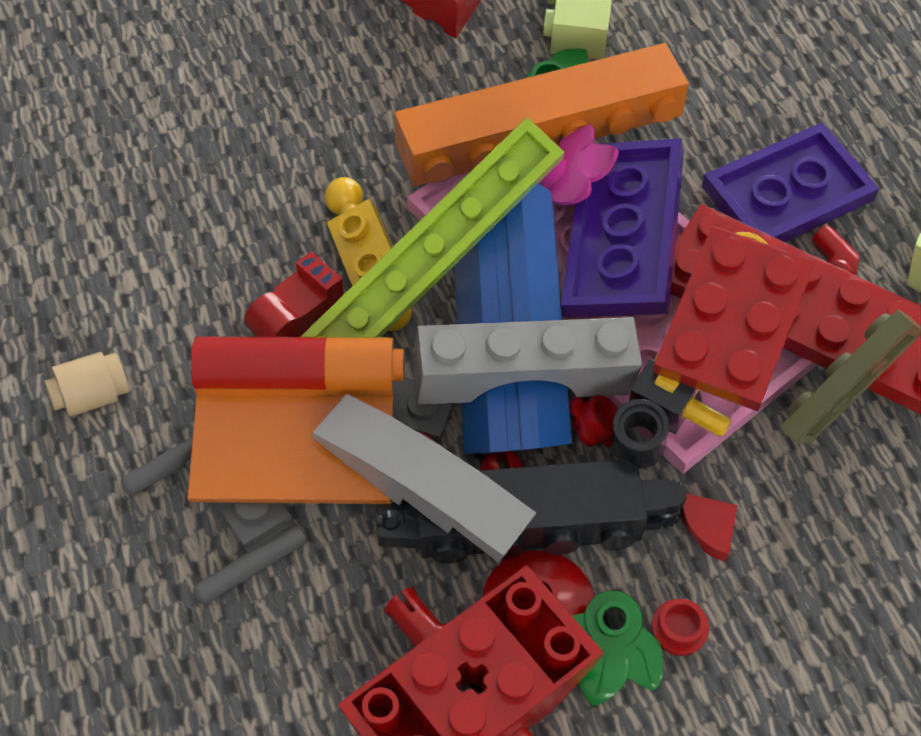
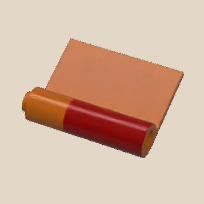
[188,336,405,504]

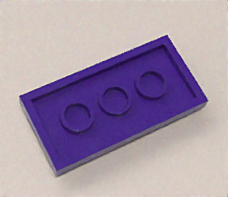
[561,138,684,317]

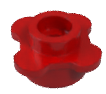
[569,395,618,448]

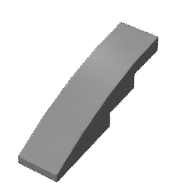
[311,394,536,563]

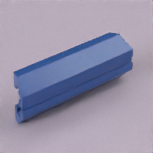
[454,183,573,454]

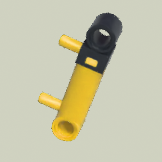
[612,232,768,469]

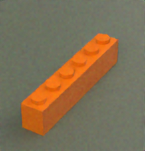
[394,43,689,187]

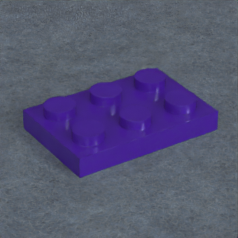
[701,122,880,242]

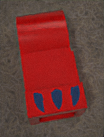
[244,251,344,337]

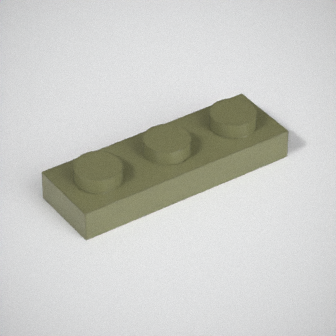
[780,309,921,445]

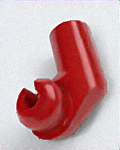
[812,225,860,276]

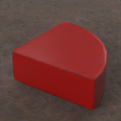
[680,493,738,562]

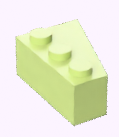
[543,0,612,59]

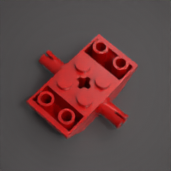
[338,565,604,736]

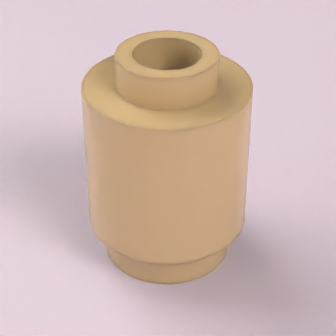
[44,351,129,418]

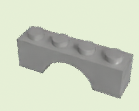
[412,317,642,405]

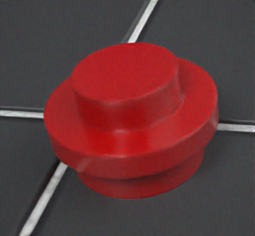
[651,599,709,656]

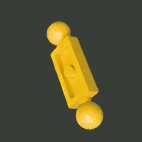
[324,177,412,331]

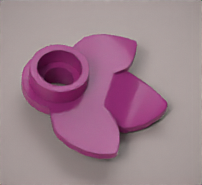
[539,124,619,206]

